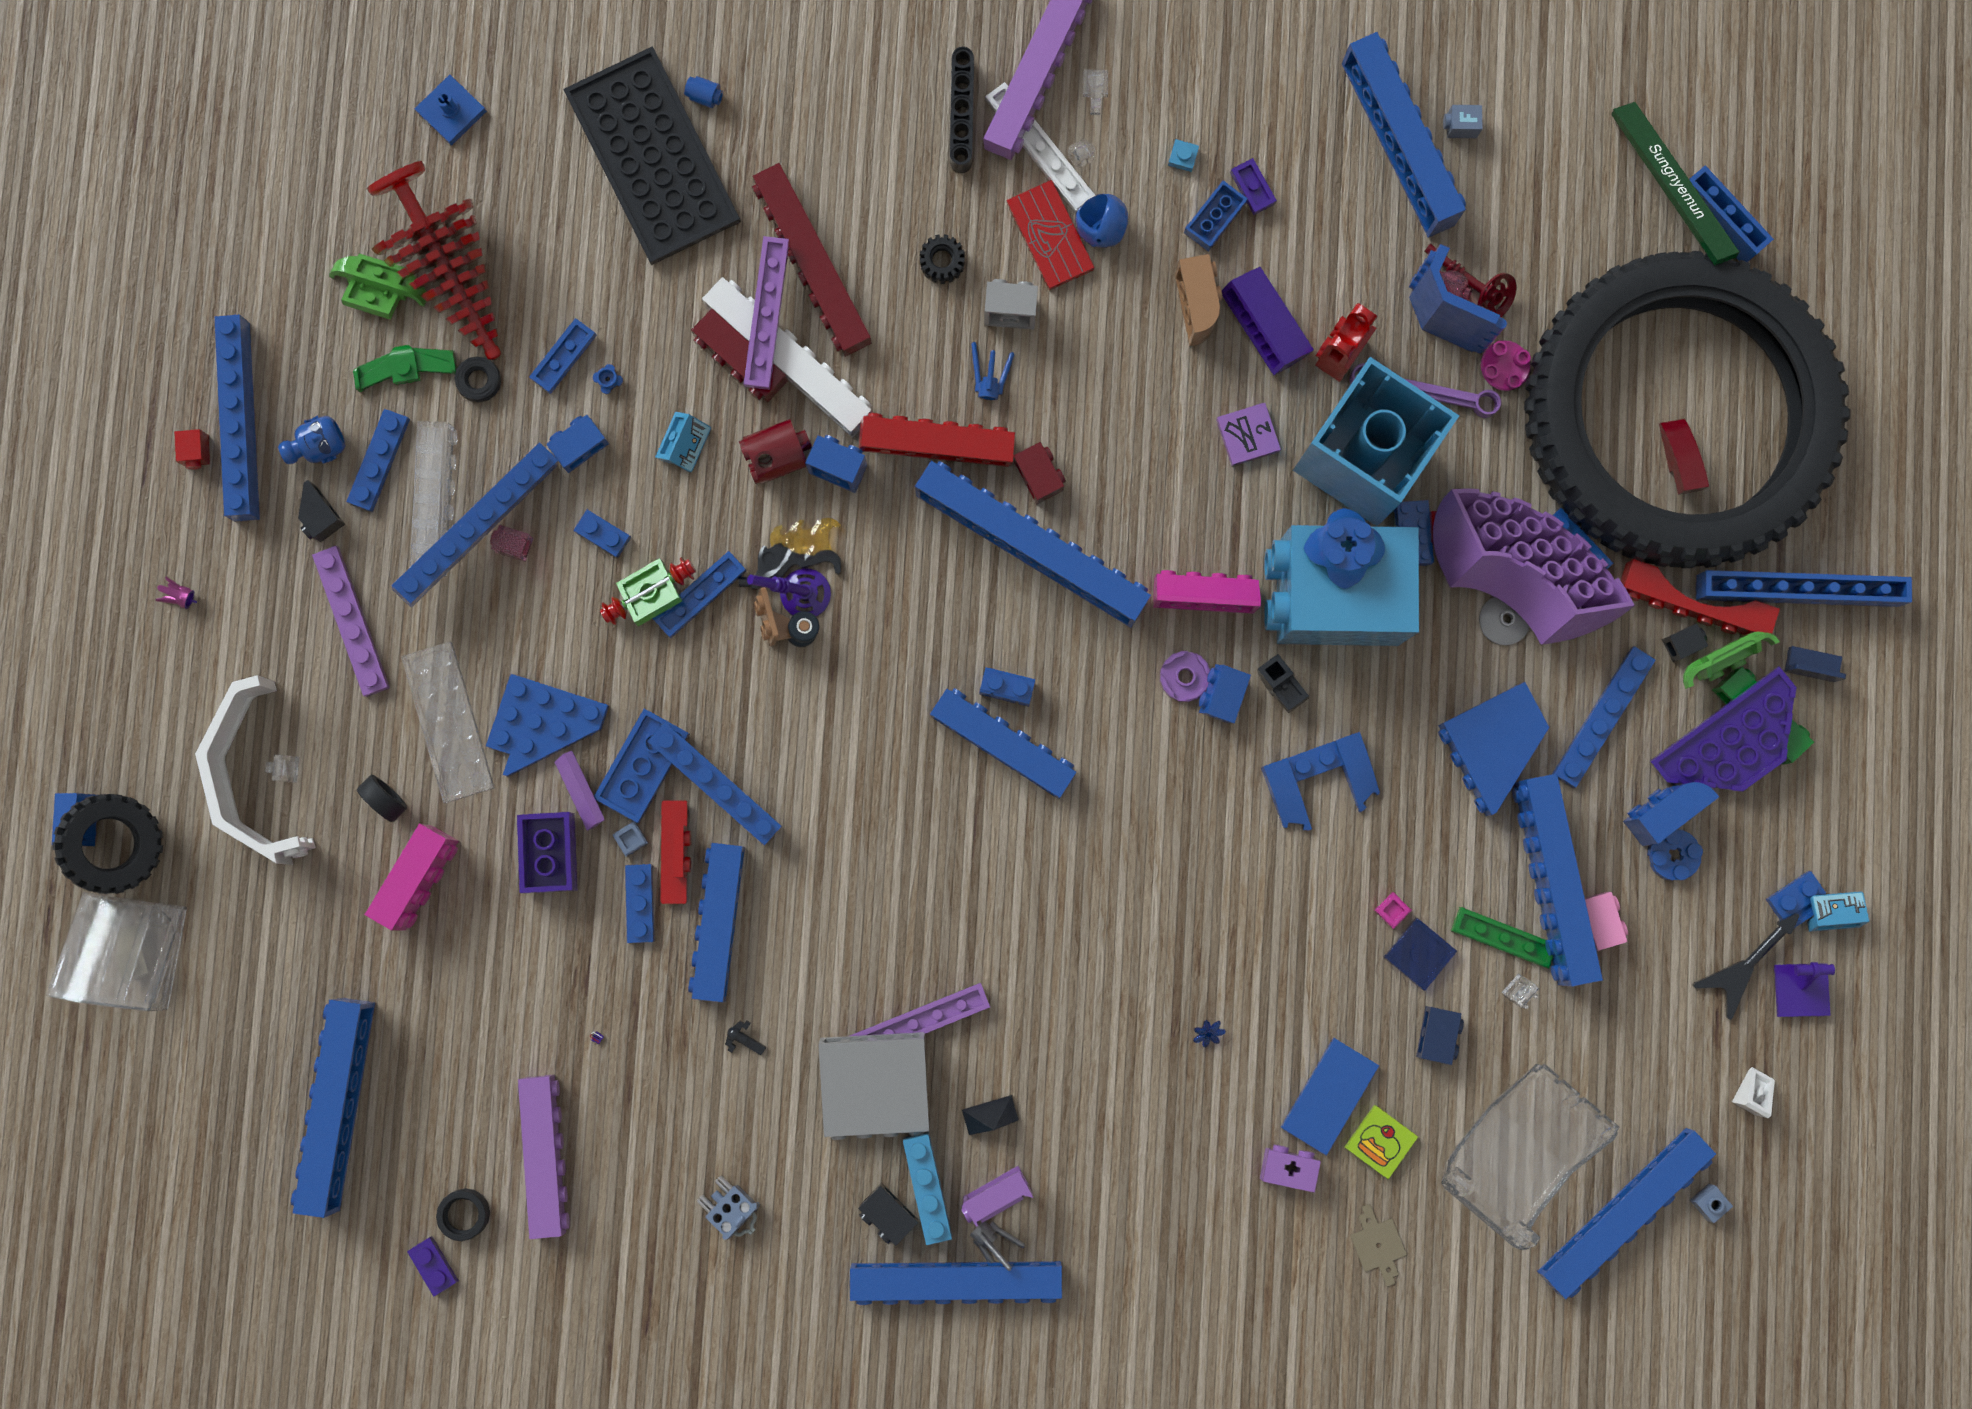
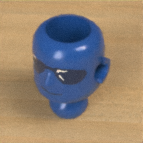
[278,415,346,464]

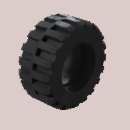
[52,794,164,894]

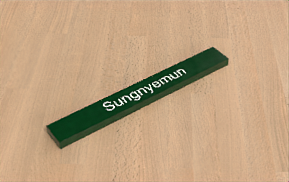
[1611,102,1739,265]

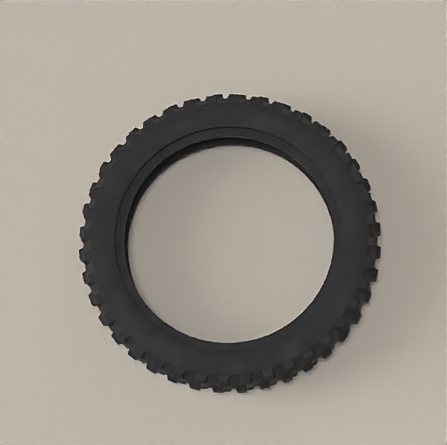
[1524,251,1851,568]

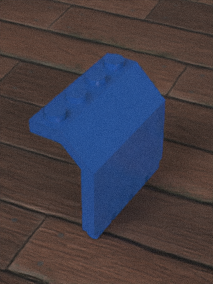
[1409,244,1507,353]

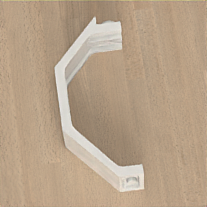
[195,675,316,865]

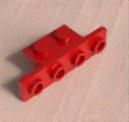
[661,800,691,904]

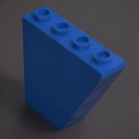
[1438,682,1549,816]

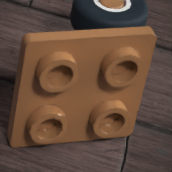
[754,587,820,647]

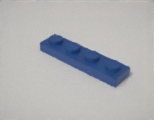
[346,409,410,512]
[652,551,747,638]

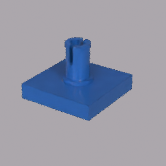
[414,75,487,146]

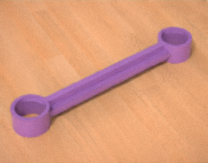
[1350,363,1501,418]

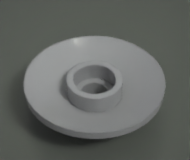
[1479,597,1530,645]

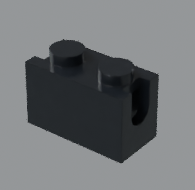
[858,1182,919,1246]

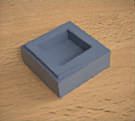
[613,821,648,857]

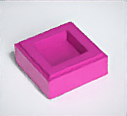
[1374,892,1412,929]

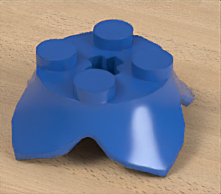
[1303,508,1385,589]

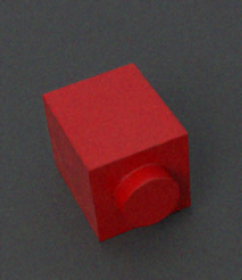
[174,429,210,470]

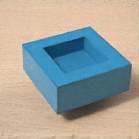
[1168,139,1199,172]

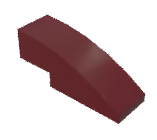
[1659,419,1709,495]

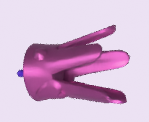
[155,576,197,609]

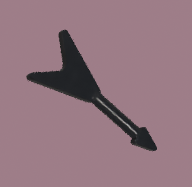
[1693,913,1799,1020]

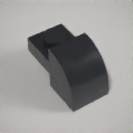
[1257,654,1309,713]

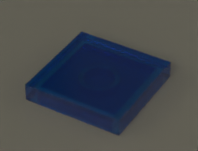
[1383,918,1457,991]

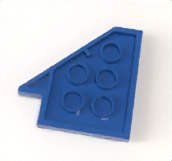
[486,674,609,777]

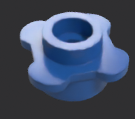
[593,364,623,394]

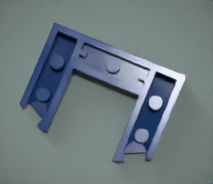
[1261,732,1380,831]

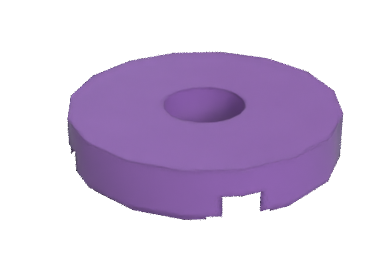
[1160,651,1210,702]

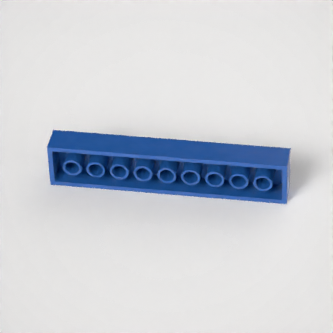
[915,461,1151,628]

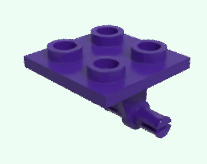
[1774,962,1835,1017]

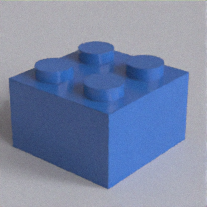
[805,435,867,493]

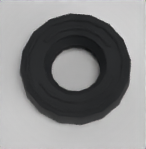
[455,356,501,402]

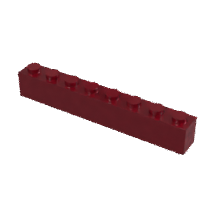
[751,163,872,357]

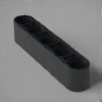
[950,46,974,173]

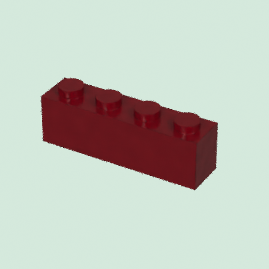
[691,308,788,403]

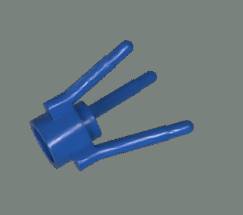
[971,342,1014,400]

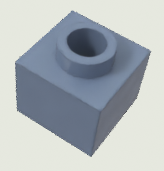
[1690,1184,1733,1223]

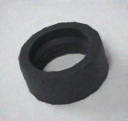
[357,775,407,822]
[436,1188,490,1241]

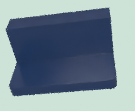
[1784,646,1846,682]

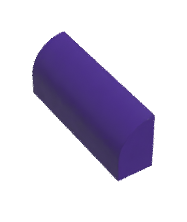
[1221,267,1314,376]

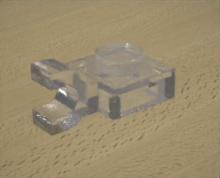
[1083,70,1108,115]

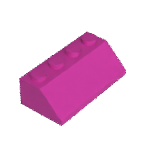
[1153,570,1261,614]

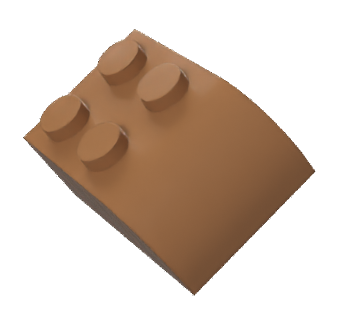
[1175,254,1222,347]

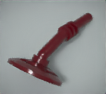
[1424,243,1517,317]

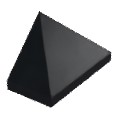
[962,1095,1019,1135]

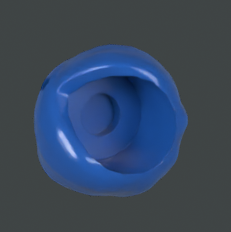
[1076,194,1129,248]

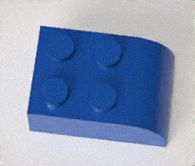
[1623,782,1719,846]

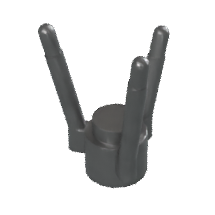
[970,1221,1025,1271]

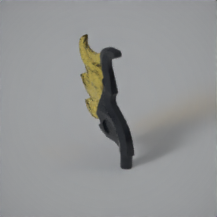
[739,518,841,590]

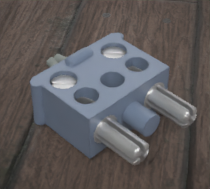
[697,1176,760,1240]

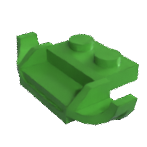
[329,253,427,320]
[1683,632,1780,689]

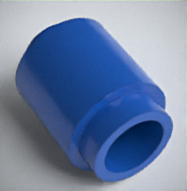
[684,76,723,108]

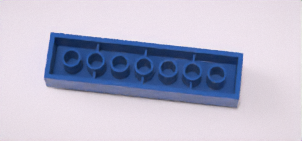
[1342,32,1466,238]
[1512,774,1603,986]
[291,998,375,1218]

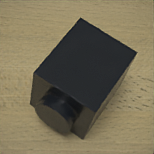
[1661,623,1708,662]

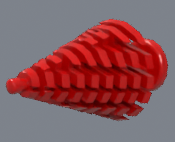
[367,161,501,360]

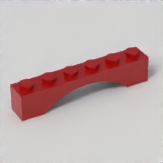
[1620,559,1780,641]

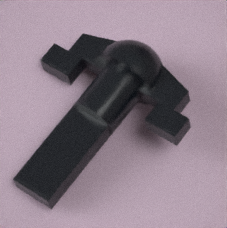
[725,1020,766,1055]

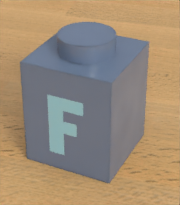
[1443,105,1482,138]

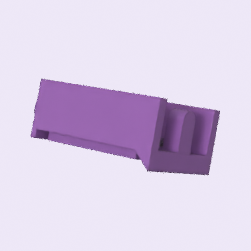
[961,1166,1034,1227]

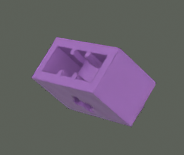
[1260,1144,1321,1193]

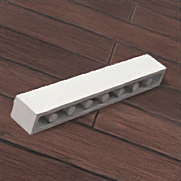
[702,277,872,438]

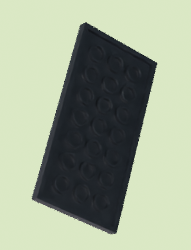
[563,46,741,265]

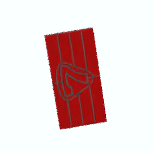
[1006,180,1095,291]

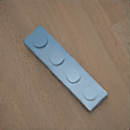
[903,1132,952,1245]

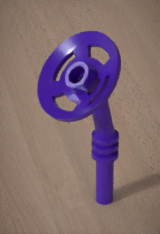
[747,568,831,616]

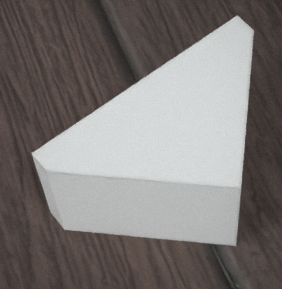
[1732,1067,1775,1118]

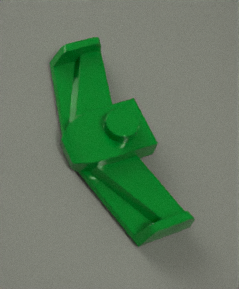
[353,345,457,392]

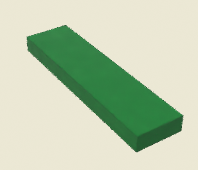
[1451,907,1553,969]

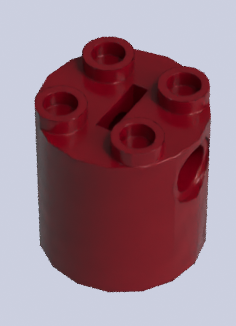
[739,419,812,484]

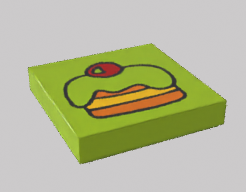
[1345,1105,1418,1179]

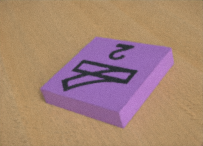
[1216,403,1281,466]

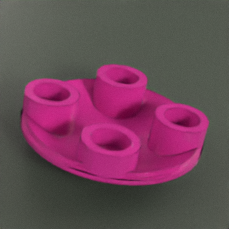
[1481,341,1531,391]

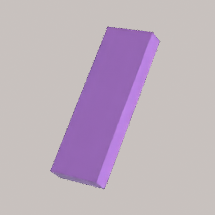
[555,751,604,831]

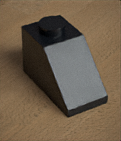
[298,480,345,542]

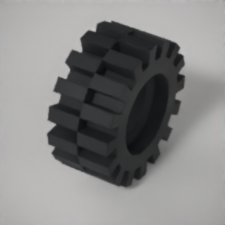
[920,234,965,284]

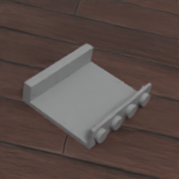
[819,1032,929,1140]

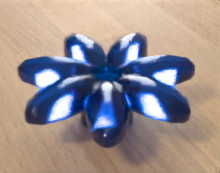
[1193,1020,1226,1048]

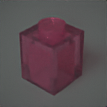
[490,525,533,562]

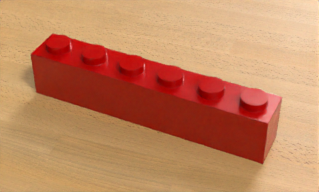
[859,413,1015,467]

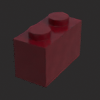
[1013,442,1066,505]

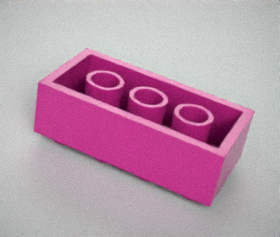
[365,823,459,931]

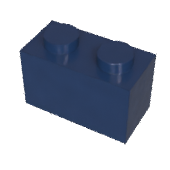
[1416,1006,1464,1065]

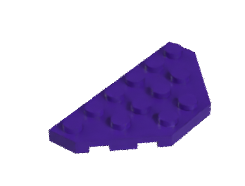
[1650,666,1797,792]

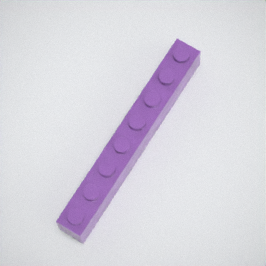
[983,0,1093,160]

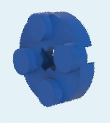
[1648,830,1703,880]

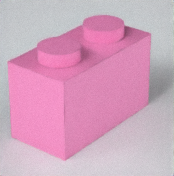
[1585,892,1628,951]

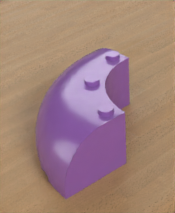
[1433,488,1635,645]

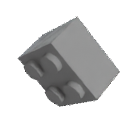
[984,279,1038,330]

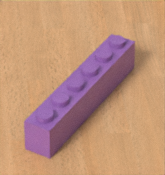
[518,1075,570,1239]

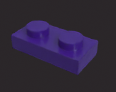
[1230,158,1277,215]
[407,1236,459,1297]

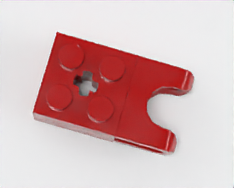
[1315,303,1377,382]

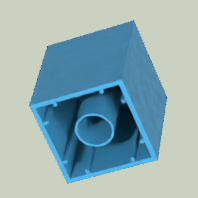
[1293,357,1459,526]
[1264,525,1419,646]

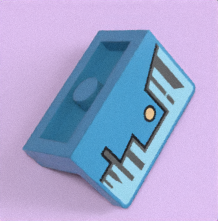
[655,412,711,472]
[1807,892,1870,932]

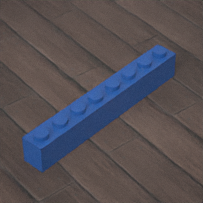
[214,314,260,522]
[391,442,558,608]
[1696,570,1912,607]
[1537,1128,1716,1299]
[850,1261,1062,1305]

